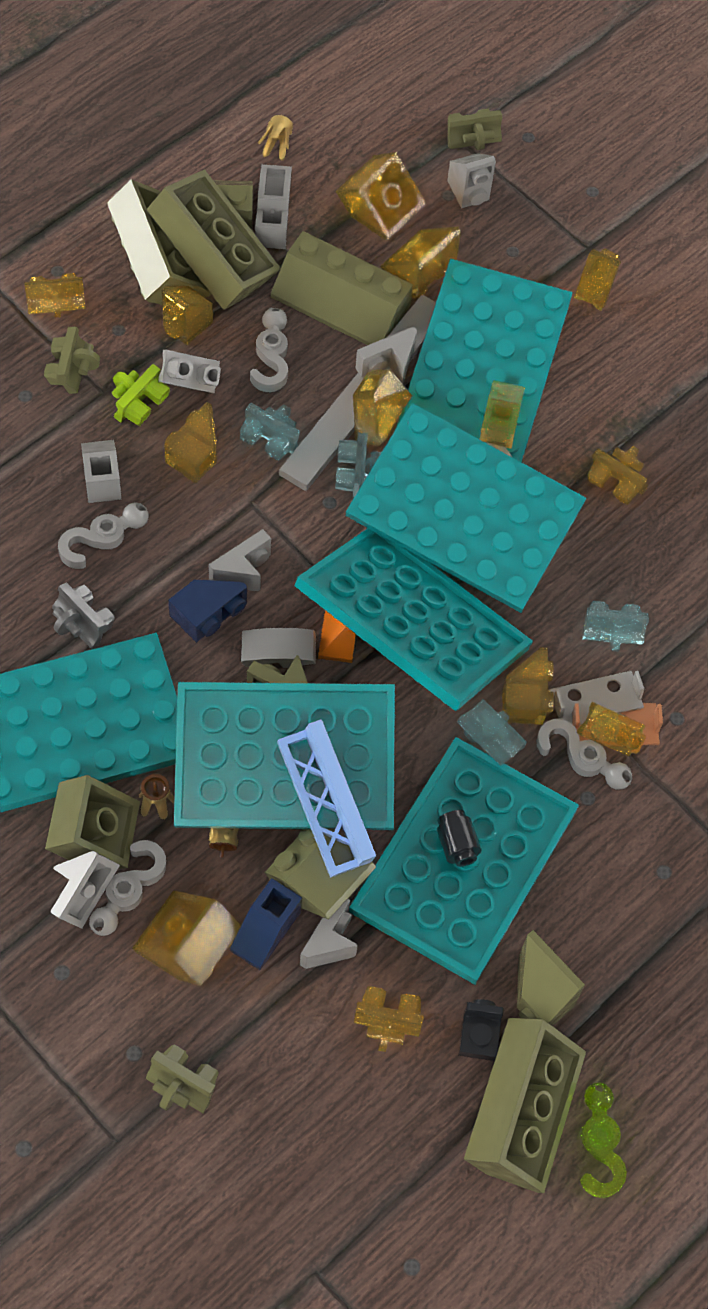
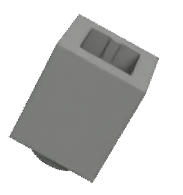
[447,153,496,208]
[81,440,121,503]

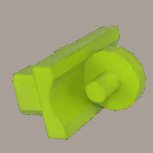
[112,364,170,426]

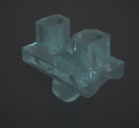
[240,403,300,461]
[335,432,381,500]
[582,601,649,652]
[457,699,527,766]

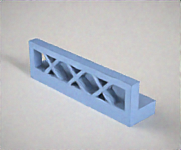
[277,719,376,878]

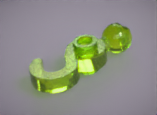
[580,1082,627,1198]

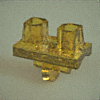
[574,249,621,311]
[24,273,86,318]
[587,446,648,505]
[576,701,646,757]
[354,986,424,1052]

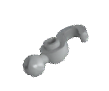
[250,308,288,392]
[58,502,149,569]
[536,719,632,790]
[89,840,166,936]

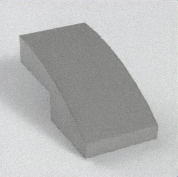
[241,628,316,668]

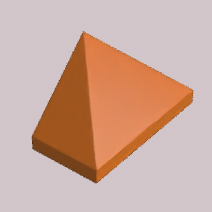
[318,610,356,663]

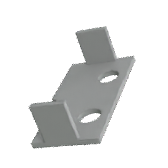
[549,671,645,725]

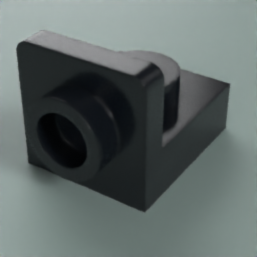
[458,999,504,1061]

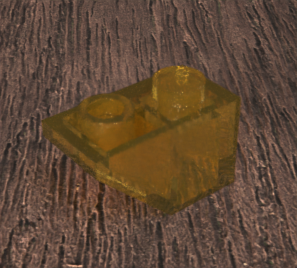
[162,286,213,345]
[353,369,412,445]
[480,380,525,449]
[164,402,217,484]
[502,647,554,725]

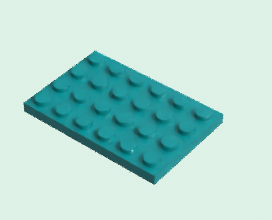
[396,258,573,462]
[345,403,587,613]
[294,528,533,711]
[0,632,177,813]
[174,682,395,830]
[349,737,579,985]

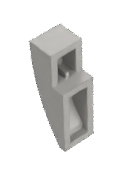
[255,164,292,249]

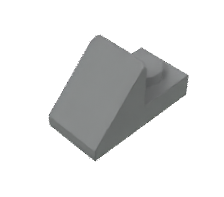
[355,326,417,384]
[209,529,271,591]
[50,851,120,929]
[300,899,358,969]

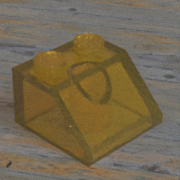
[336,152,426,240]
[380,227,461,298]
[132,890,241,986]

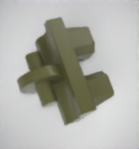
[448,108,502,150]
[44,327,101,394]
[146,1044,219,1114]

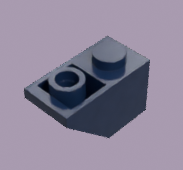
[168,580,247,643]
[230,878,302,970]

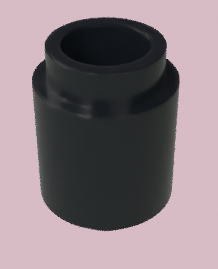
[437,810,482,867]

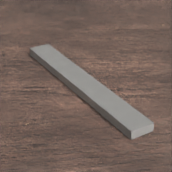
[279,294,436,491]

